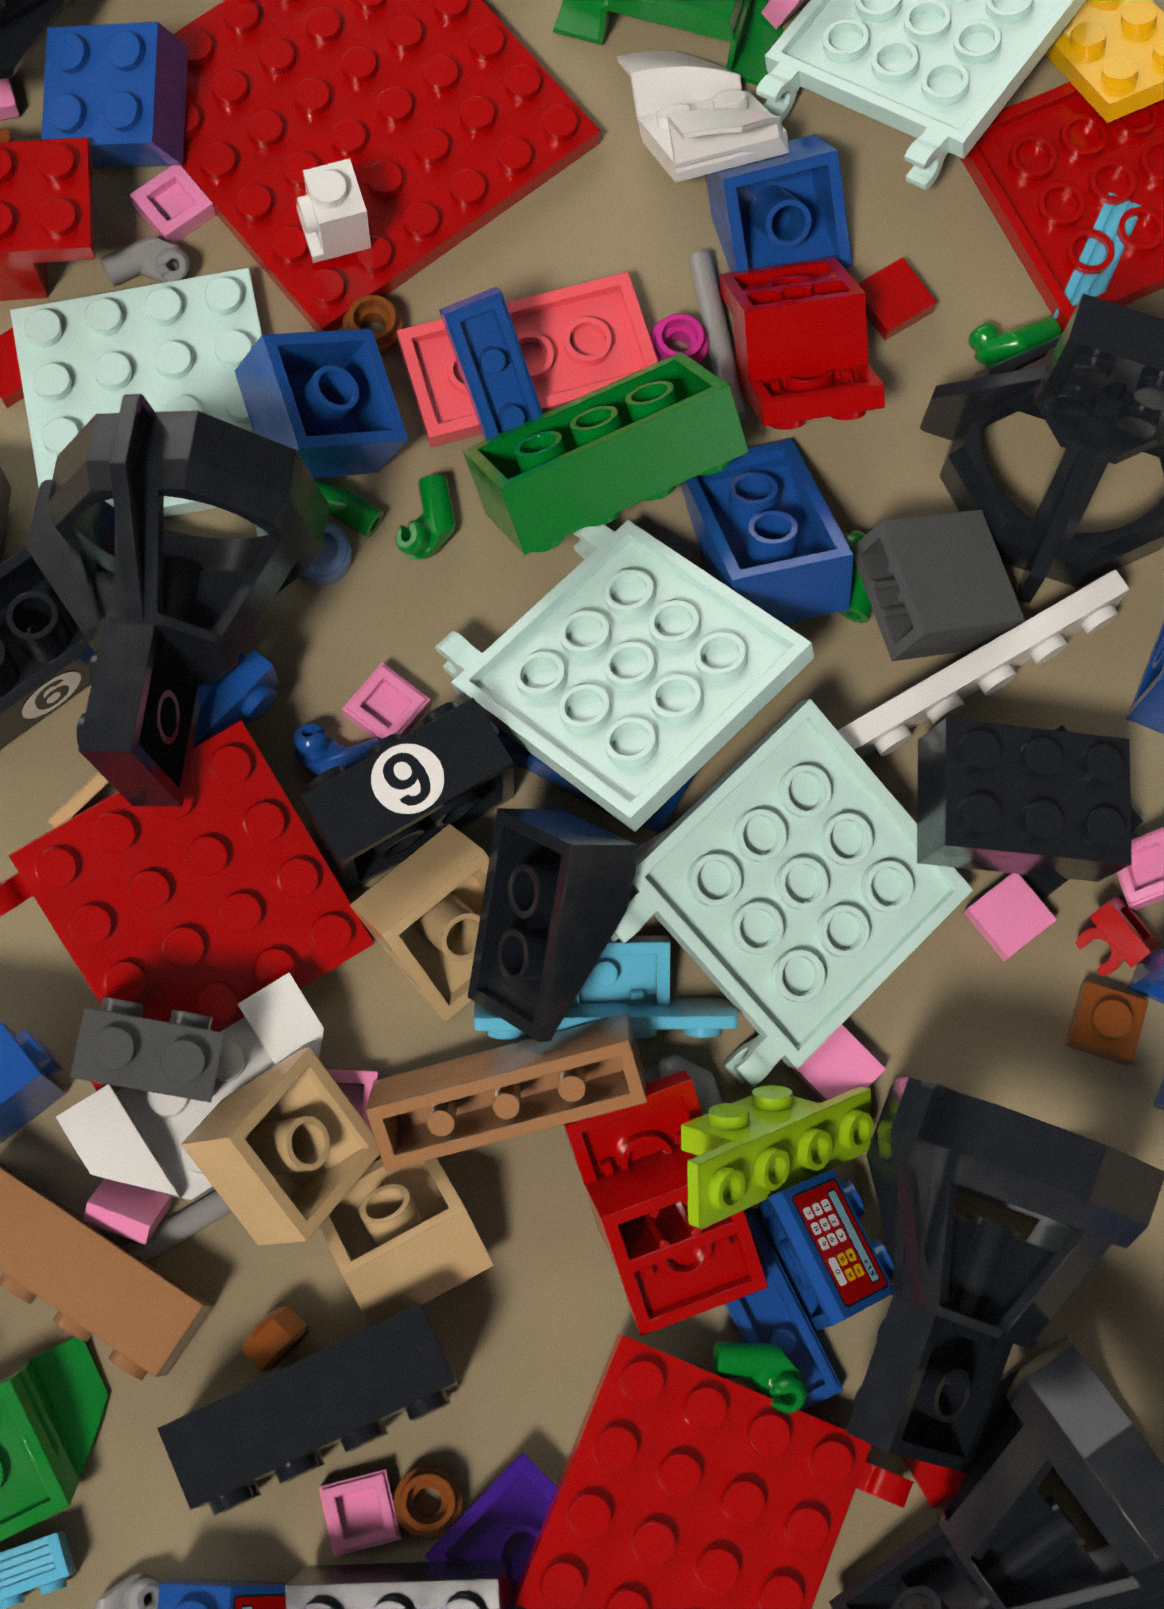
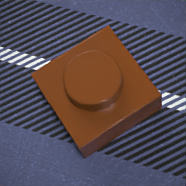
[1064,981,1149,1065]

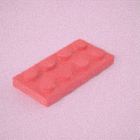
[397,272,658,448]

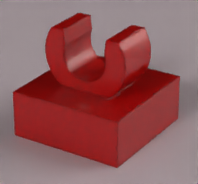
[1075,894,1161,976]

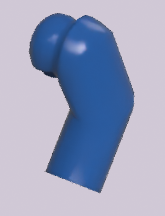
[293,723,379,775]

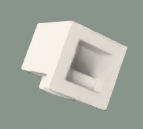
[296,158,371,263]

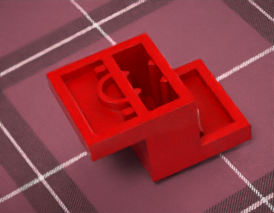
[0,137,95,301]
[719,257,885,430]
[563,1070,768,1336]

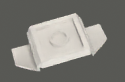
[617,50,789,183]
[56,973,324,1203]

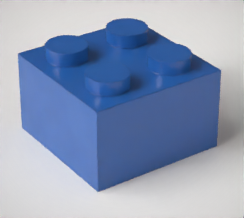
[41,22,188,168]
[234,329,409,479]

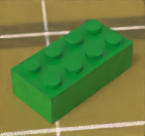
[462,352,749,555]

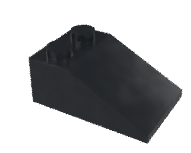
[468,809,638,1042]

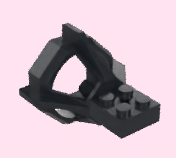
[920,293,1164,603]
[26,394,329,807]
[846,1077,1164,1473]
[829,1336,1164,1609]

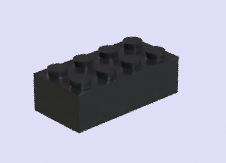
[157,1303,458,1516]

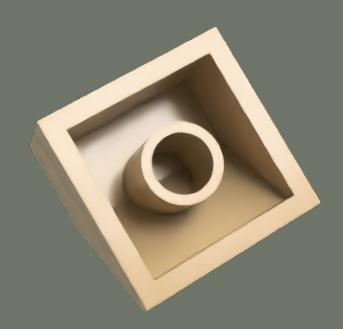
[350,824,489,1022]
[181,1047,380,1246]
[319,1158,494,1327]

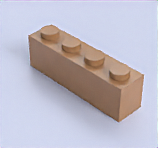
[366,1013,647,1171]
[0,1161,214,1380]

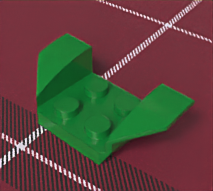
[553,0,783,85]
[0,1337,109,1542]

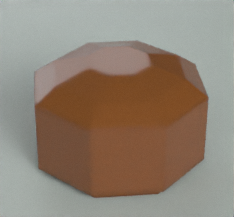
[242,1306,310,1372]

